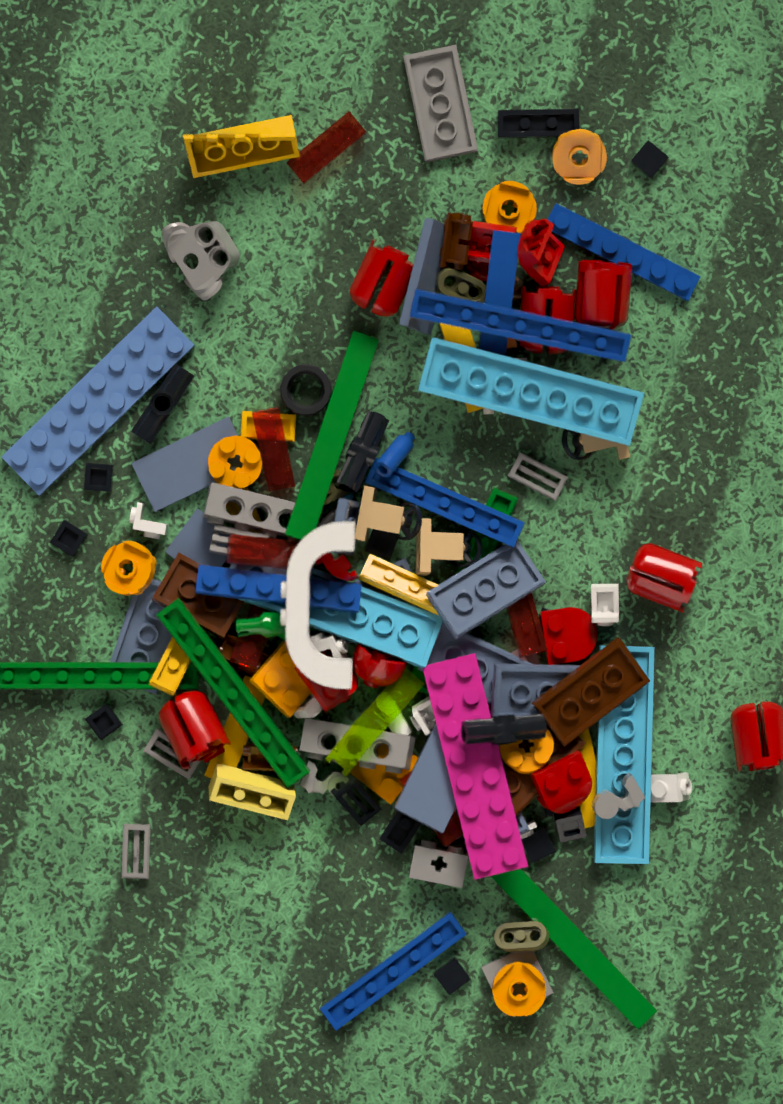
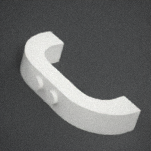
[281,521,355,689]

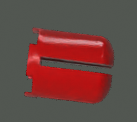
[349,239,414,317]
[574,260,632,330]
[519,285,576,355]
[626,543,703,613]
[159,691,231,769]
[730,701,783,772]

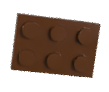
[152,552,244,640]

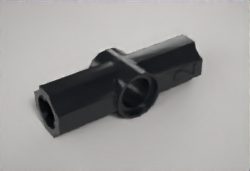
[131,363,195,444]
[335,411,389,494]
[461,714,547,745]

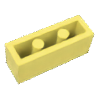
[209,763,296,820]

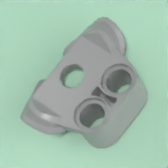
[161,221,240,301]

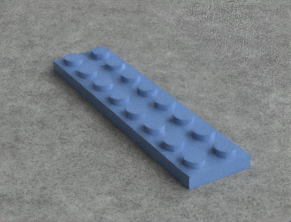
[2,307,195,496]

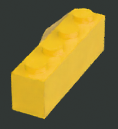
[183,115,300,178]

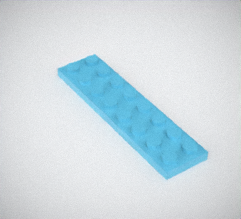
[418,337,644,446]
[230,547,443,669]
[594,645,655,864]

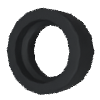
[280,364,332,416]

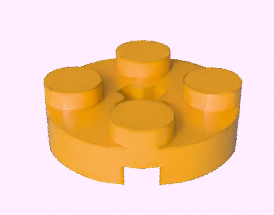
[552,129,607,185]
[482,181,537,233]
[208,436,263,489]
[101,541,157,596]
[499,729,554,774]
[492,961,546,1017]

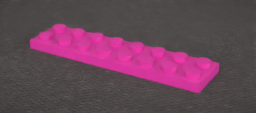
[423,653,528,879]

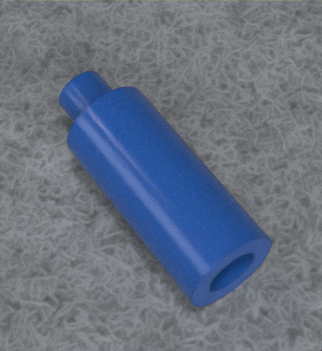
[374,432,415,477]

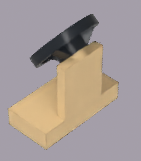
[562,429,630,460]
[355,486,422,542]
[416,518,482,576]

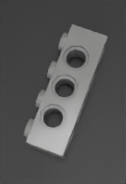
[202,482,300,545]
[300,718,415,774]

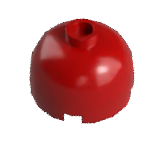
[353,644,407,688]

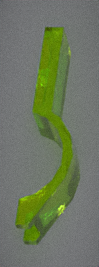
[325,668,424,777]

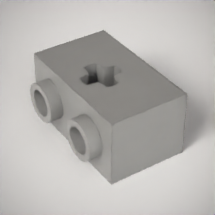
[409,840,468,888]

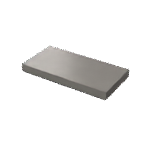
[403,45,478,163]

